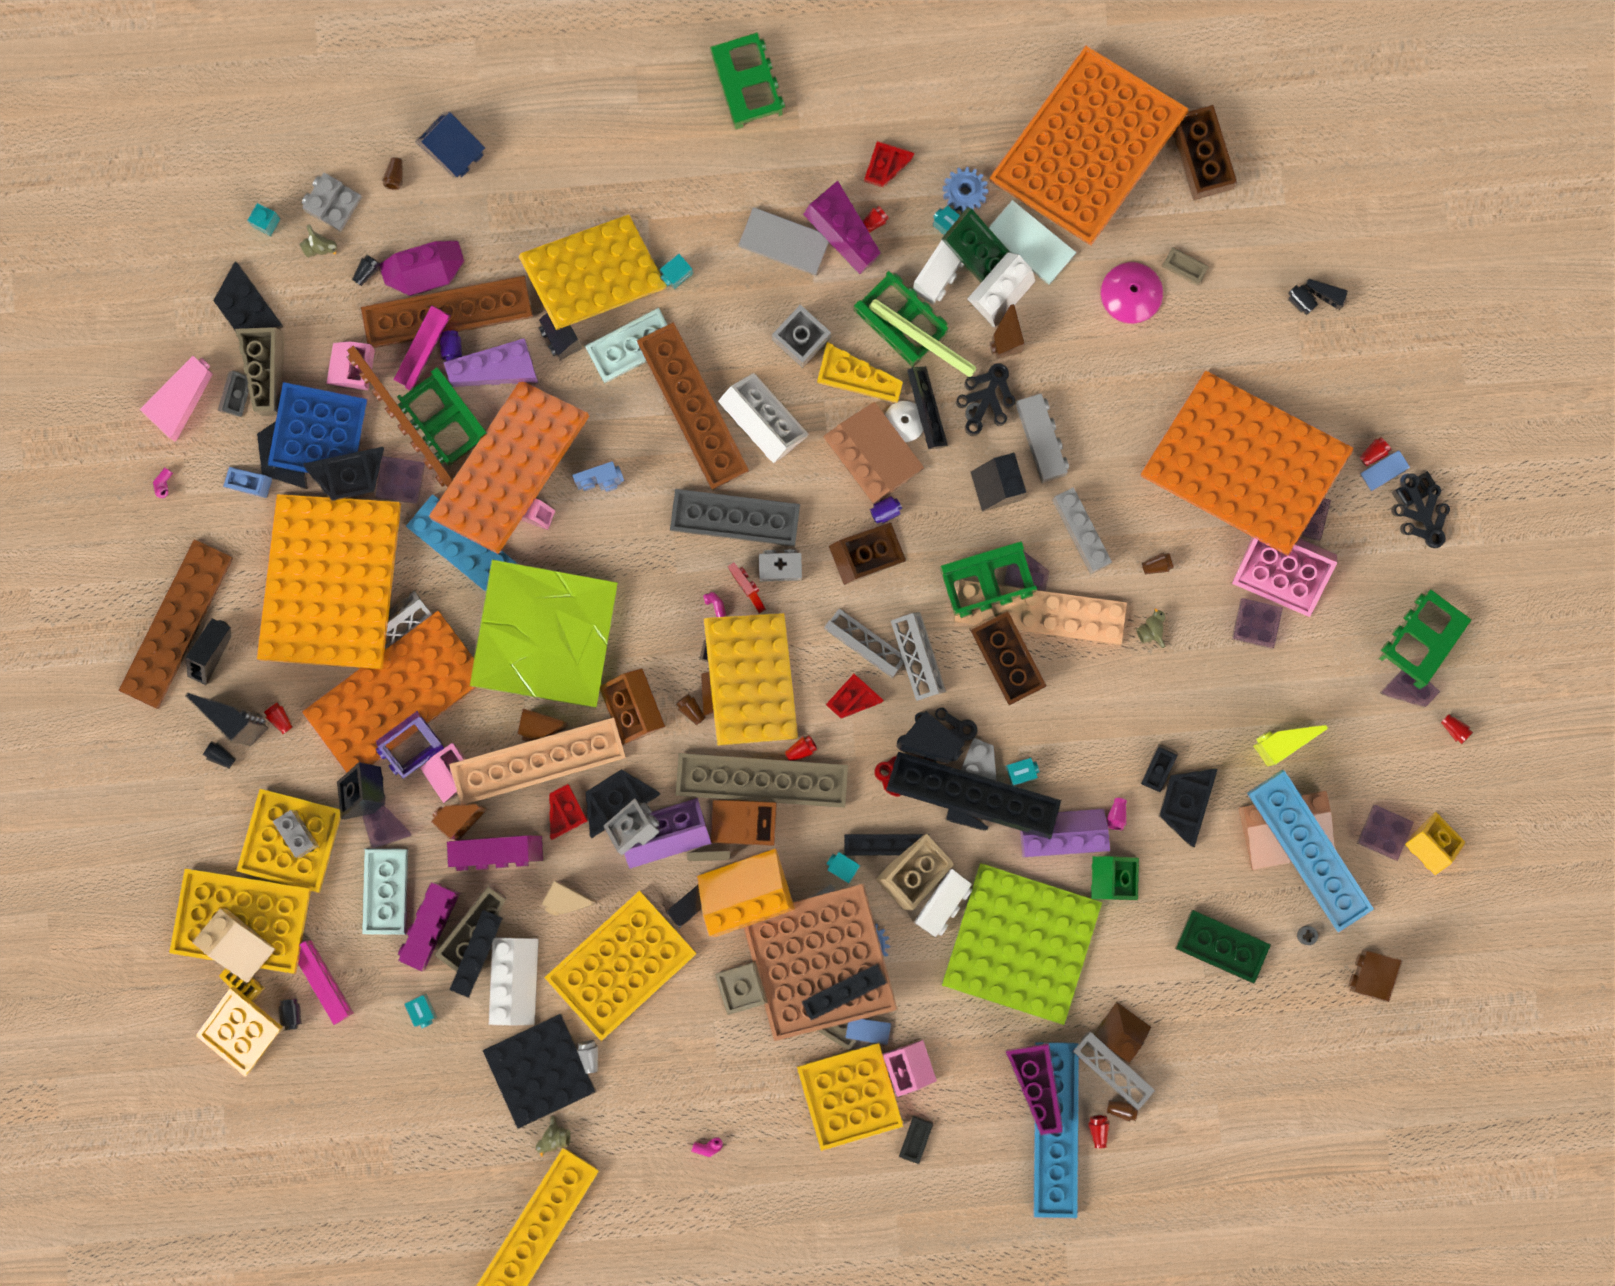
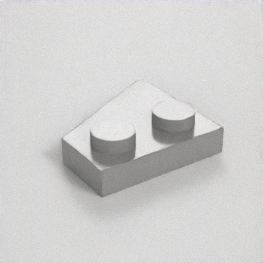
[961,738,996,780]

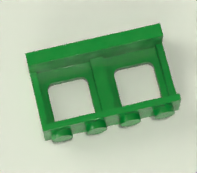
[710,32,785,130]
[853,271,948,367]
[397,367,487,466]
[940,541,1037,618]
[1379,589,1472,689]

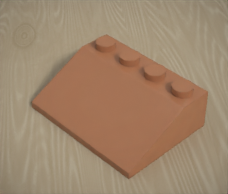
[823,401,924,505]
[1239,791,1335,870]

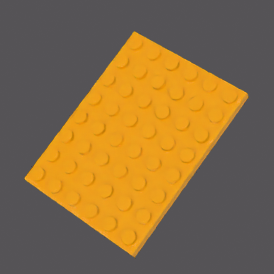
[257,494,401,669]

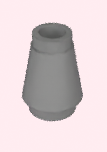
[577,1040,598,1073]

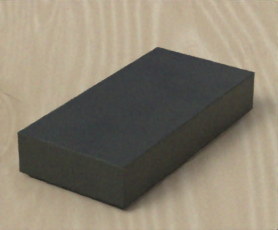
[899,1116,933,1164]

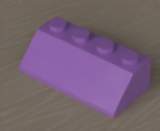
[624,798,711,868]
[1020,809,1110,857]

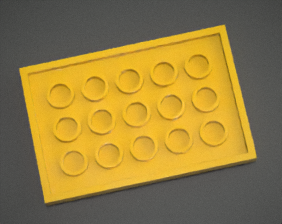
[519,214,666,330]
[704,613,798,746]
[169,869,311,974]
[544,890,697,1041]

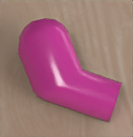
[153,467,173,498]
[703,592,727,617]
[691,1137,723,1157]

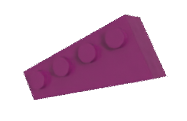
[803,180,881,274]
[447,836,543,871]
[398,882,460,972]
[1005,1043,1063,1135]

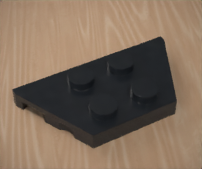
[213,262,284,330]
[257,421,308,489]
[303,446,384,501]
[1159,768,1218,848]
[585,769,661,839]

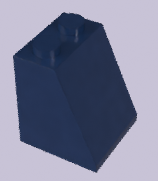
[415,112,485,178]

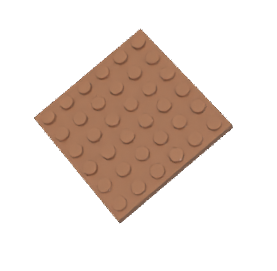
[744,883,898,1041]

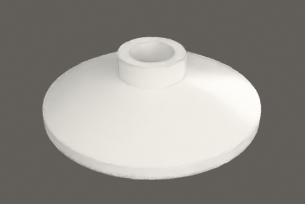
[885,401,923,442]

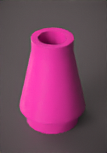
[1106,798,1127,831]

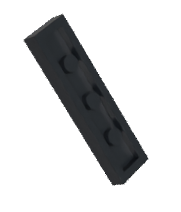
[907,366,948,449]
[844,834,930,856]
[449,909,503,998]
[801,963,888,1021]

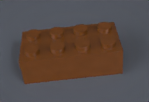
[1173,105,1237,201]
[969,609,1047,706]

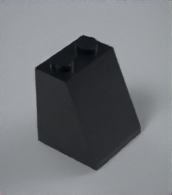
[970,452,1026,512]

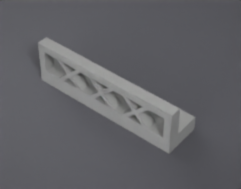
[385,591,433,649]
[824,609,904,678]
[891,612,946,701]
[1073,1032,1155,1110]

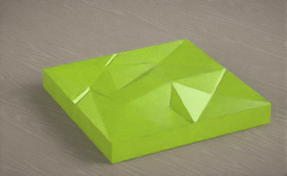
[469,560,618,708]

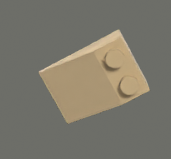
[875,834,954,910]
[192,909,275,983]

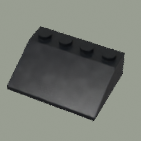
[185,693,268,746]

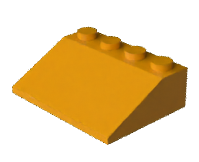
[697,849,795,937]

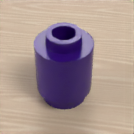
[440,331,462,361]
[869,496,902,524]

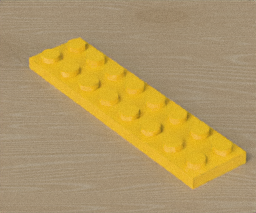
[476,1147,599,1286]

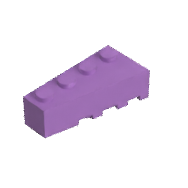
[444,338,539,387]

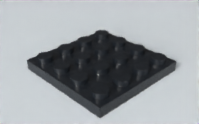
[482,1014,596,1129]

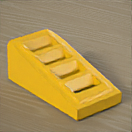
[219,968,265,1002]

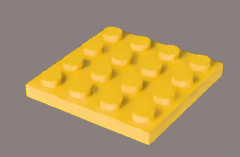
[236,789,341,893]
[797,1043,904,1151]

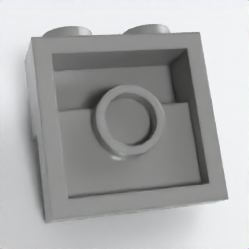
[302,173,362,232]
[604,799,659,855]

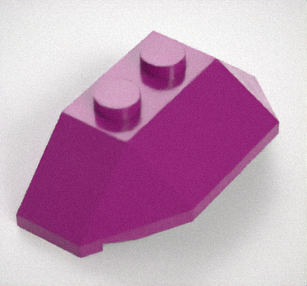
[379,241,465,296]

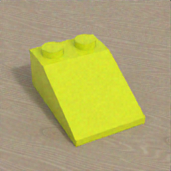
[1253,725,1328,767]

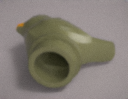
[300,224,337,258]
[1136,608,1166,648]
[536,1116,571,1157]

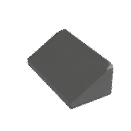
[218,371,249,417]

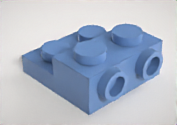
[573,461,624,492]

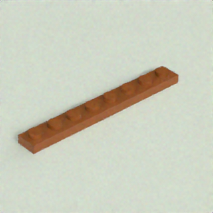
[346,345,453,488]

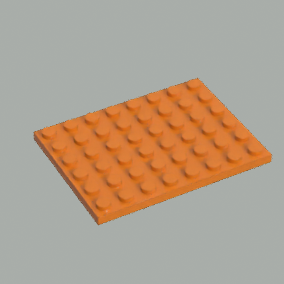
[989,46,1189,246]
[1141,370,1354,556]

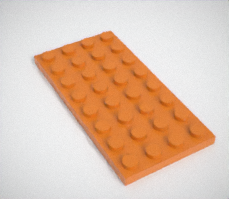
[429,382,590,554]
[302,611,476,773]

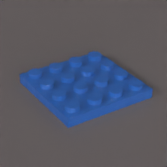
[268,382,367,473]

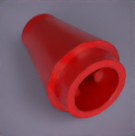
[862,206,889,233]
[1359,437,1392,467]
[264,702,293,734]
[1441,714,1473,745]
[785,735,818,761]
[1088,1115,1110,1149]

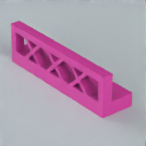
[393,306,451,390]
[298,940,354,1025]

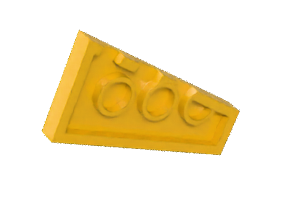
[817,342,903,403]

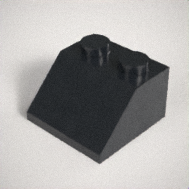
[538,313,582,360]
[337,762,386,820]

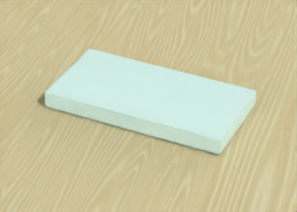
[989,200,1076,285]
[585,308,668,384]
[362,849,408,935]

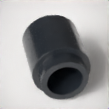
[1288,285,1318,316]
[278,998,302,1030]

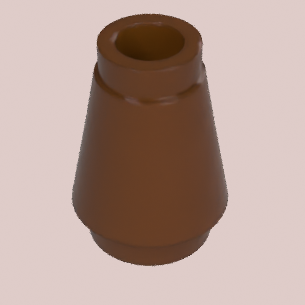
[382,157,403,190]
[1142,552,1174,575]
[676,693,706,725]
[1107,1100,1138,1122]

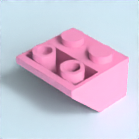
[326,341,375,390]
[420,743,466,803]
[882,1040,937,1097]

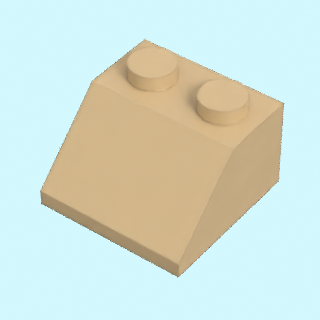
[542,881,596,916]

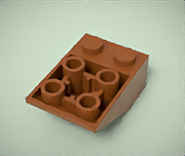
[711,800,777,846]

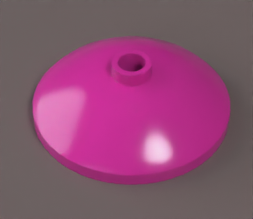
[1101,262,1163,324]

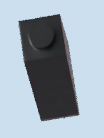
[186,618,231,685]
[896,711,965,764]

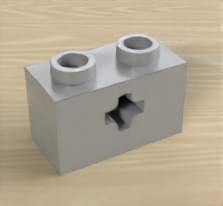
[759,550,802,582]
[273,810,319,858]

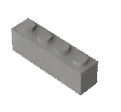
[1016,393,1069,483]
[1052,487,1112,575]

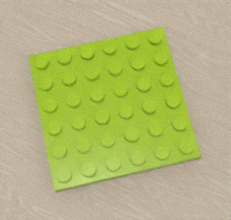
[942,863,1102,1025]

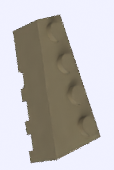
[235,327,284,416]
[435,885,506,972]

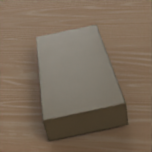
[1162,247,1209,286]
[687,851,731,861]

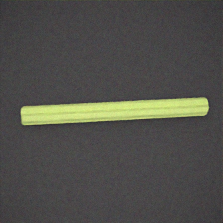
[869,299,976,377]

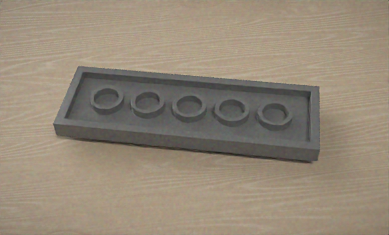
[670,489,800,547]

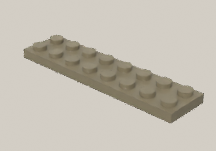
[676,753,848,808]

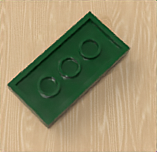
[942,207,1011,283]
[1175,910,1271,984]

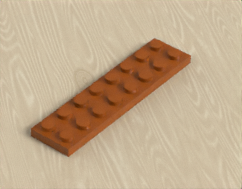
[361,276,533,348]
[636,322,749,490]
[118,539,233,709]

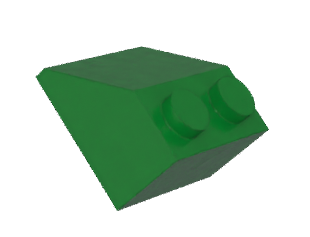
[1091,856,1139,900]

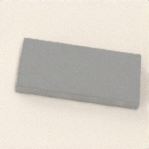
[738,207,829,276]

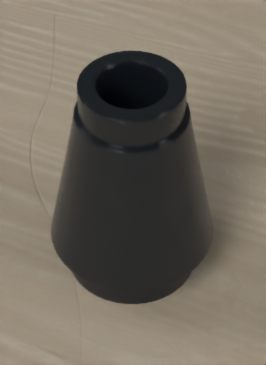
[352,254,380,286]
[203,741,236,769]

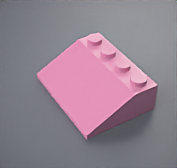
[1232,537,1337,617]

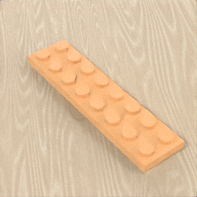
[954,580,1127,645]
[449,718,626,805]

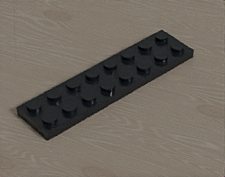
[886,752,1062,840]

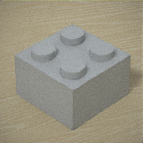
[772,305,831,368]

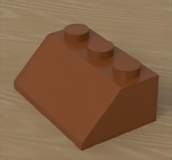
[600,668,665,745]
[431,804,488,841]

